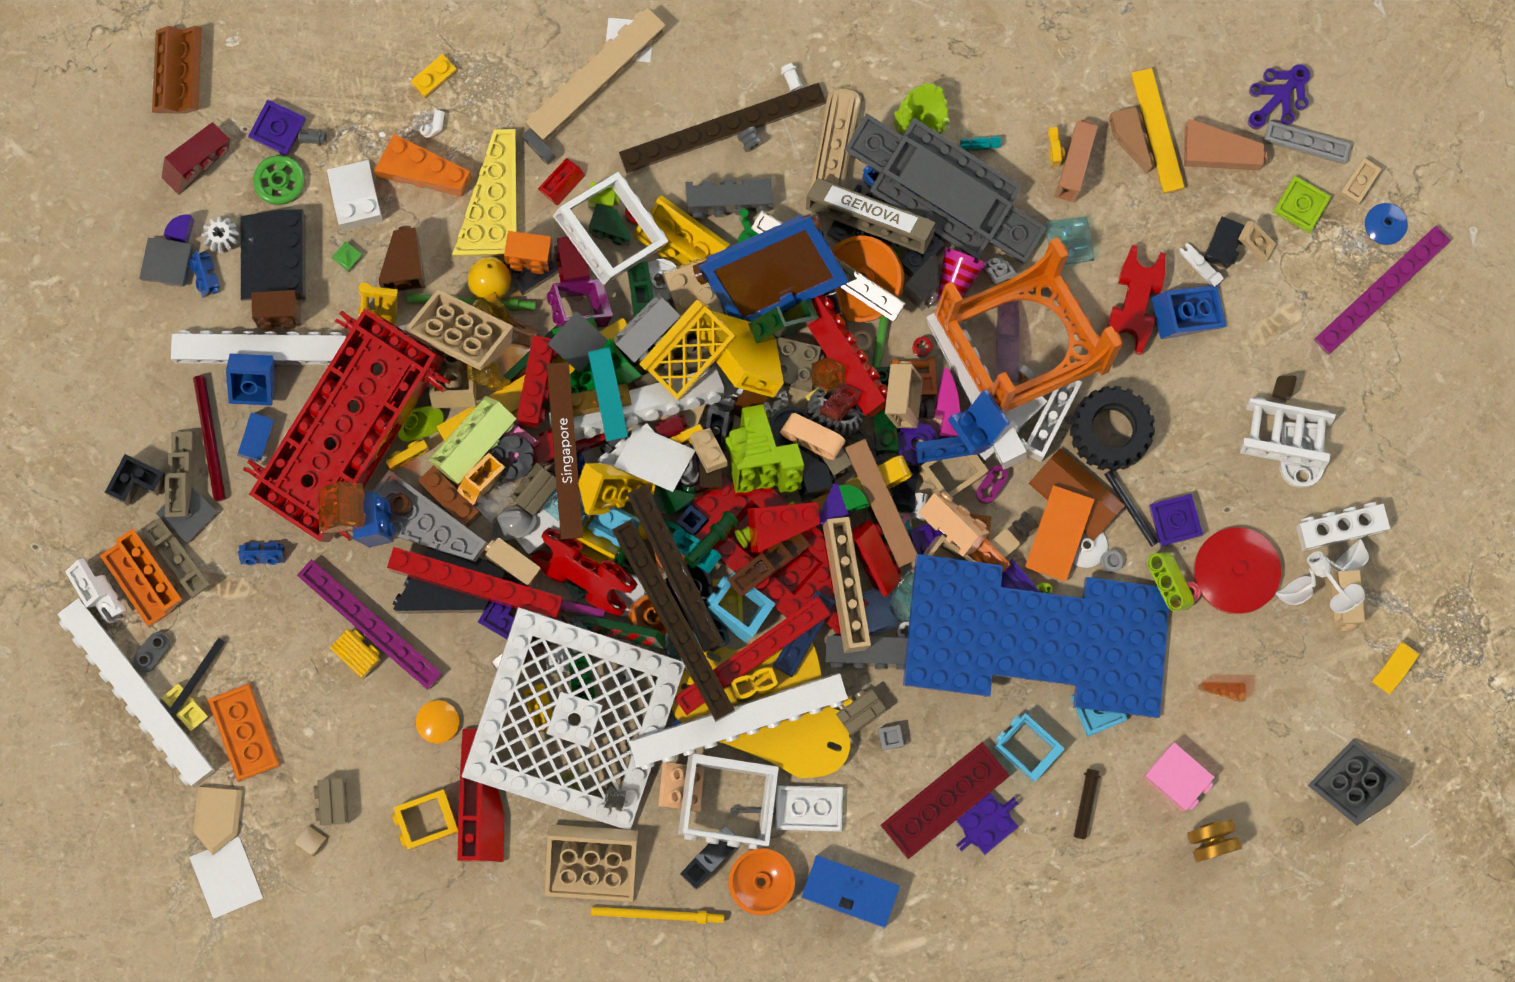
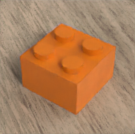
[504,231,553,274]

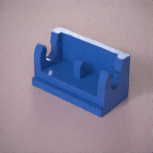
[237,412,274,462]

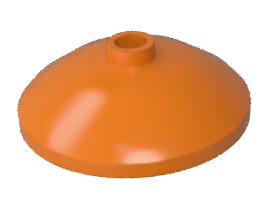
[728,848,795,916]

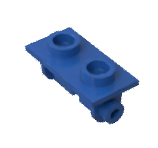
[190,251,220,298]
[238,542,284,565]

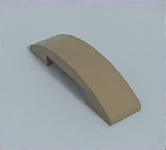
[142,518,211,598]

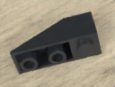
[680,826,736,890]

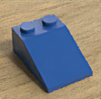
[1151,285,1227,339]

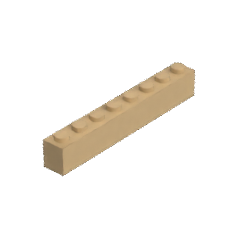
[525,8,666,144]

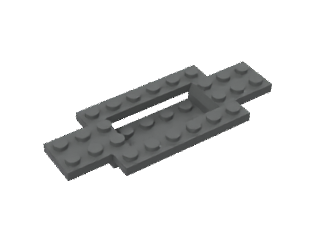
[843,113,1047,264]

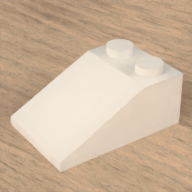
[327,160,383,231]

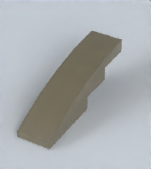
[165,431,195,518]

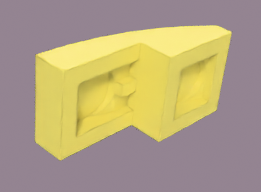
[162,683,208,731]

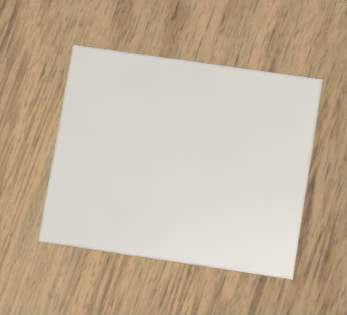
[614,425,695,492]
[189,837,263,919]

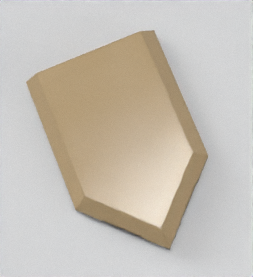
[193,787,242,855]

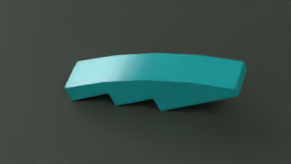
[588,347,628,441]
[663,517,722,573]

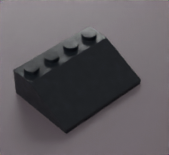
[241,209,306,301]

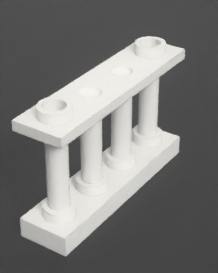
[1239,397,1336,470]

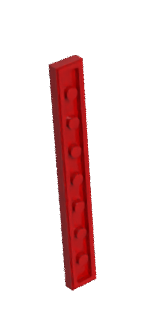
[675,596,831,716]

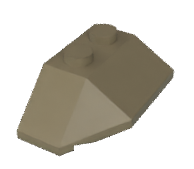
[633,333,710,387]

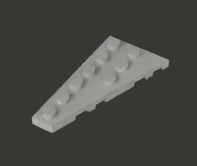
[350,470,488,562]

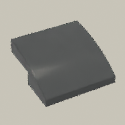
[139,238,193,287]
[548,311,608,373]

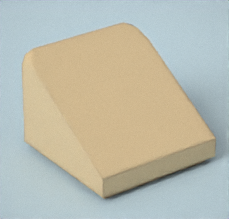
[990,529,1020,558]
[294,826,327,857]

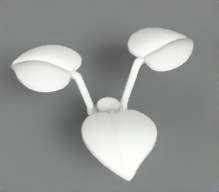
[1276,539,1369,613]

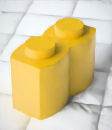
[731,668,778,701]

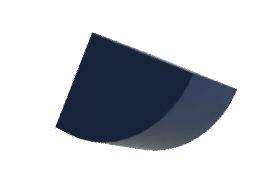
[677,505,708,536]

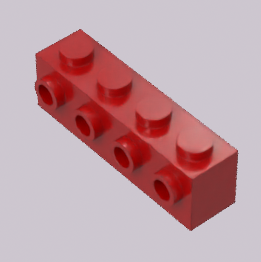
[516,335,557,428]

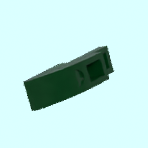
[627,261,655,350]
[873,367,898,454]

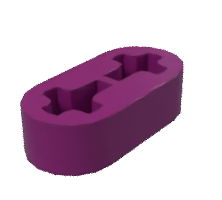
[976,466,1008,504]

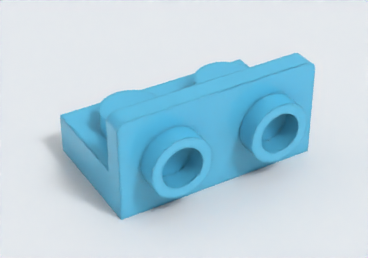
[588,507,640,547]

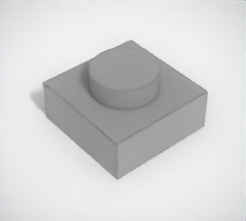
[878,725,904,751]

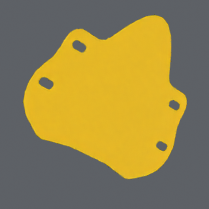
[671,635,853,779]

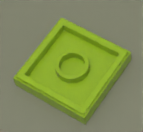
[1272,175,1332,234]

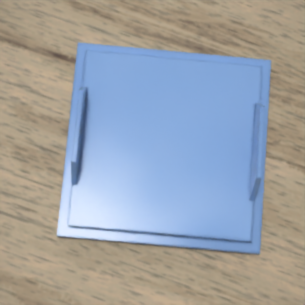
[862,589,899,636]

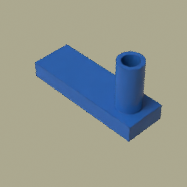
[916,436,982,463]

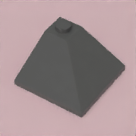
[1308,739,1406,826]

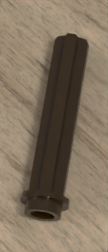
[1074,769,1101,839]

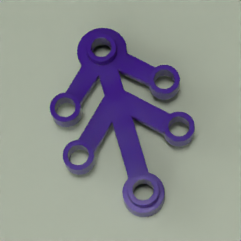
[1248,65,1310,130]

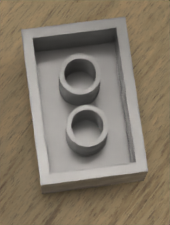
[613,293,680,362]

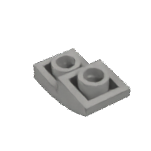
[983,255,1016,284]

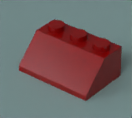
[851,520,902,597]

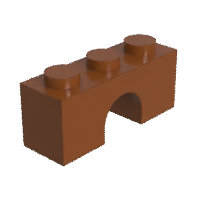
[418,465,481,528]

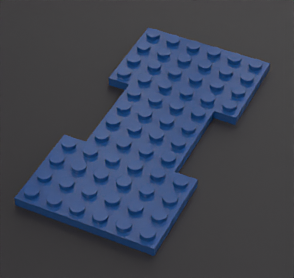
[903,554,1169,718]

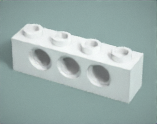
[1296,502,1390,552]

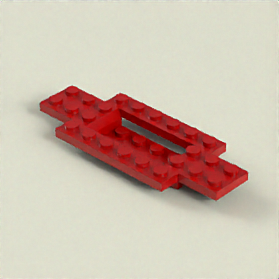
[682,467,869,636]

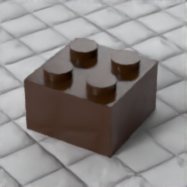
[251,290,301,330]

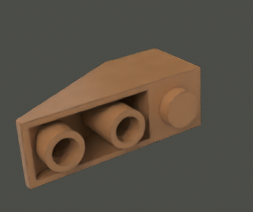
[1108,107,1154,173]

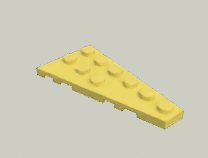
[452,129,517,257]

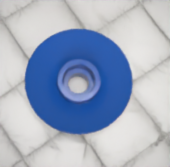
[1365,203,1408,245]

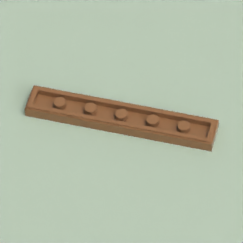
[845,438,918,567]

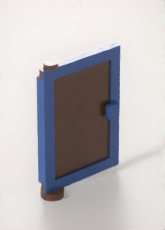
[693,214,849,322]

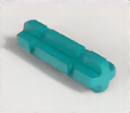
[960,136,1002,151]

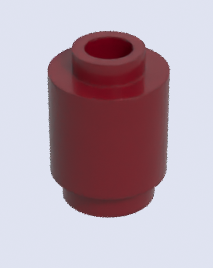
[655,413,689,439]

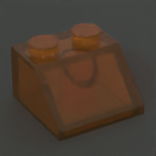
[318,481,365,533]

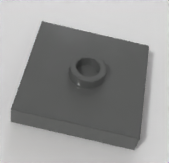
[156,488,219,544]

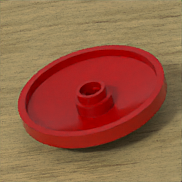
[1193,527,1281,614]

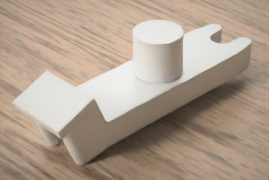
[1179,243,1224,287]

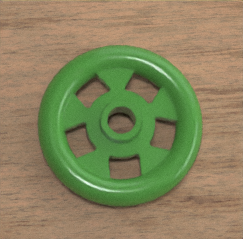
[253,155,304,205]

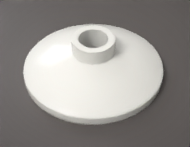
[1073,532,1108,568]

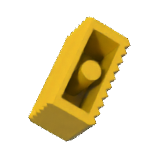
[330,629,381,679]

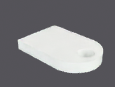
[1280,422,1325,488]

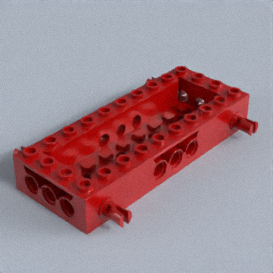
[243,308,451,542]

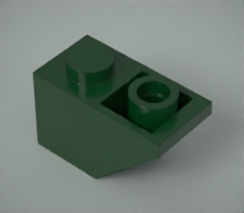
[588,204,631,246]
[654,485,704,515]

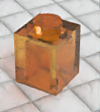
[811,357,845,392]

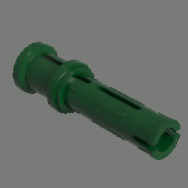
[684,511,739,568]

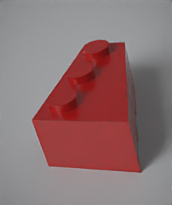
[747,502,820,553]

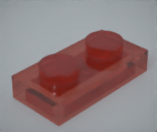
[820,383,862,422]

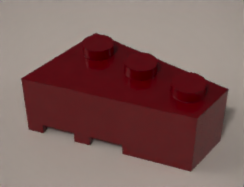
[161,122,230,195]

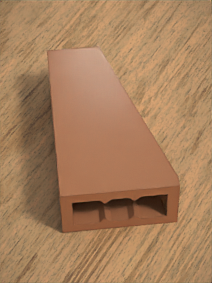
[1184,119,1267,170]
[1054,120,1098,203]

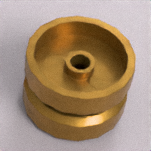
[1187,819,1243,863]

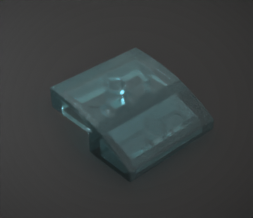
[1044,216,1094,265]

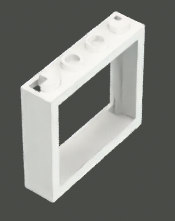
[553,172,668,286]
[678,754,779,850]

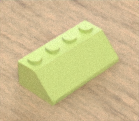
[428,396,516,484]

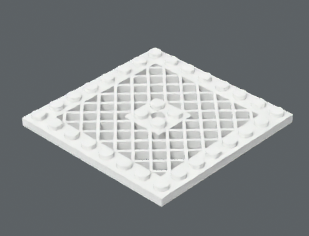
[462,607,685,830]

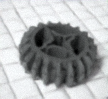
[807,383,865,439]

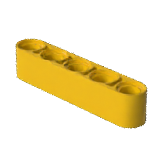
[811,455,912,514]

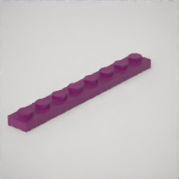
[1314,226,1451,355]
[297,559,442,690]

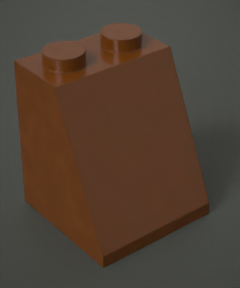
[378,226,426,292]

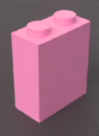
[1143,743,1214,812]

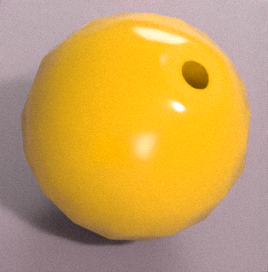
[467,257,512,302]

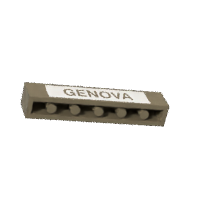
[806,178,935,254]

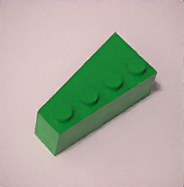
[548,338,642,400]

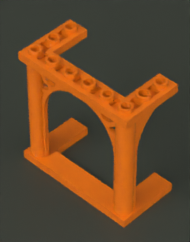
[935,237,1122,416]

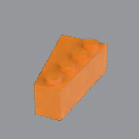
[374,134,472,197]

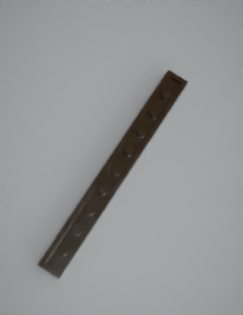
[619,82,826,174]
[612,520,735,722]

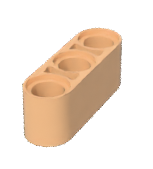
[780,413,845,460]

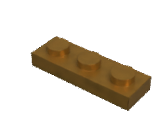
[572,383,632,417]

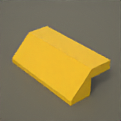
[633,195,730,267]

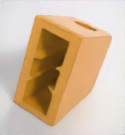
[457,453,505,505]

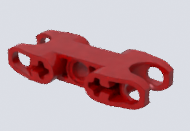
[1107,245,1166,355]
[531,527,638,616]

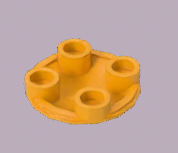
[415,700,459,744]

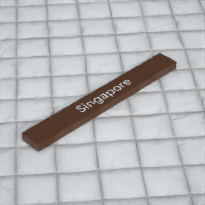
[547,362,583,540]

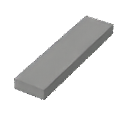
[1263,120,1351,165]

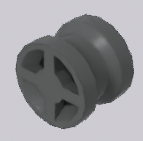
[737,126,763,152]

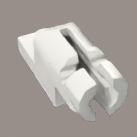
[65,558,128,624]

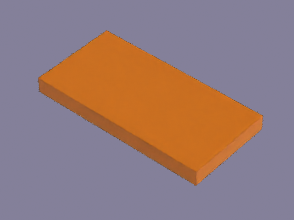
[1025,485,1095,582]
[208,684,280,782]

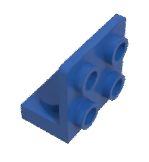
[948,389,1010,454]

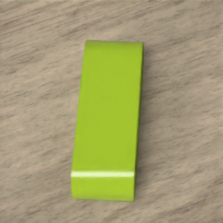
[1147,552,1194,611]

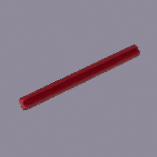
[193,375,226,502]

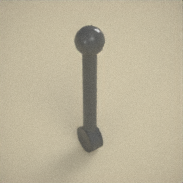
[730,807,776,816]

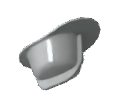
[492,505,537,541]

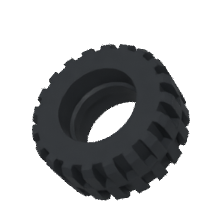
[1070,386,1155,471]

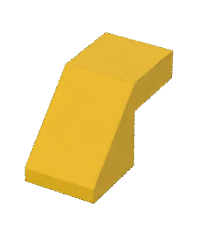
[1372,641,1419,695]

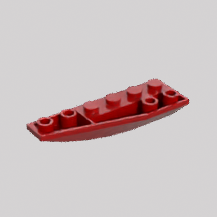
[457,729,505,862]

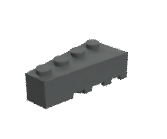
[685,179,773,220]
[825,636,907,670]

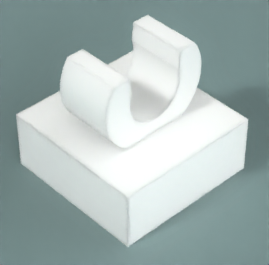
[545,649,569,675]

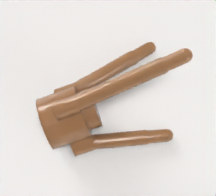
[495,308,538,350]

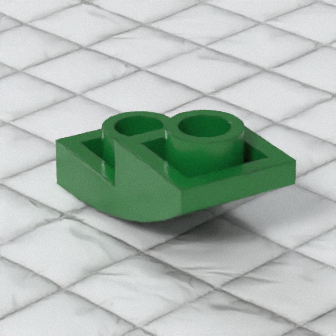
[568,655,595,700]

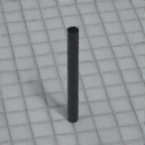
[1104,471,1158,547]
[169,638,225,716]

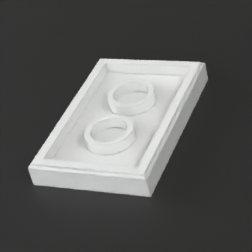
[775,785,843,832]

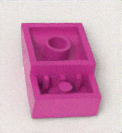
[933,368,960,439]

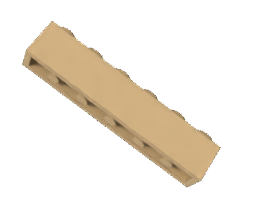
[823,517,871,653]

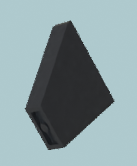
[392,547,507,614]

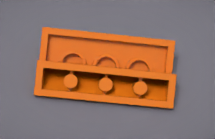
[100,528,182,628]

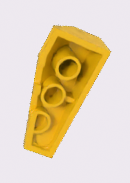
[578,463,656,515]

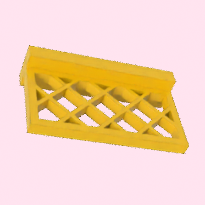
[639,300,737,400]

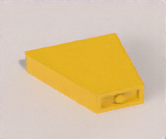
[693,311,784,398]

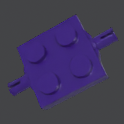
[956,793,1019,856]

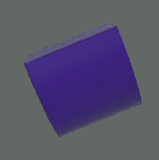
[164,214,194,243]

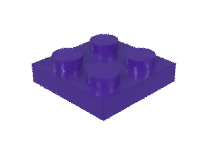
[248,99,307,156]
[1149,494,1203,547]

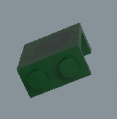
[748,299,819,343]

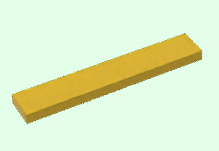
[1131,68,1185,194]

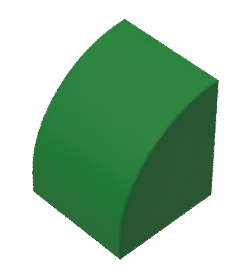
[839,485,871,513]

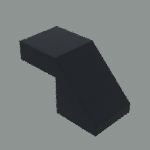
[892,465,919,512]

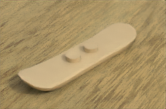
[810,88,861,189]

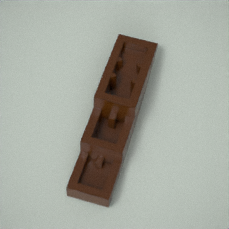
[728,533,810,597]

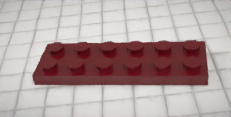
[880,742,1010,860]

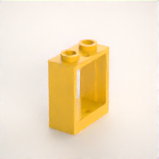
[392,789,458,850]

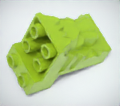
[725,404,804,493]

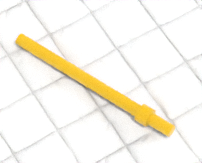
[591,907,724,924]

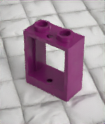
[547,279,613,328]

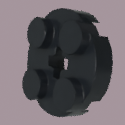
[491,435,536,479]

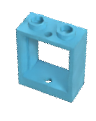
[706,572,775,643]
[994,713,1065,783]

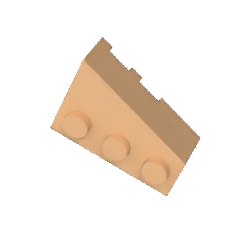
[919,491,990,557]

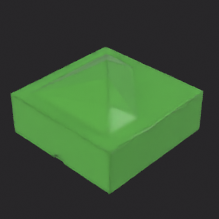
[332,241,362,272]

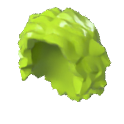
[893,83,949,135]

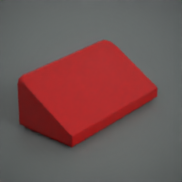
[538,158,585,205]

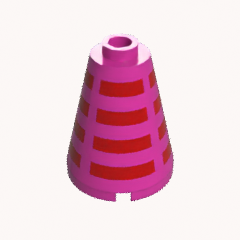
[937,247,986,300]

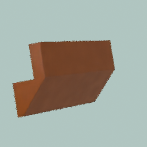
[152,26,202,114]
[1028,448,1125,540]

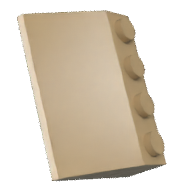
[404,289,513,370]
[545,824,638,902]

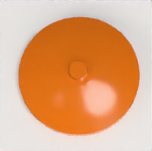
[831,236,904,322]

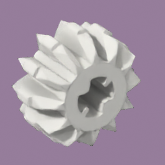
[201,216,239,253]

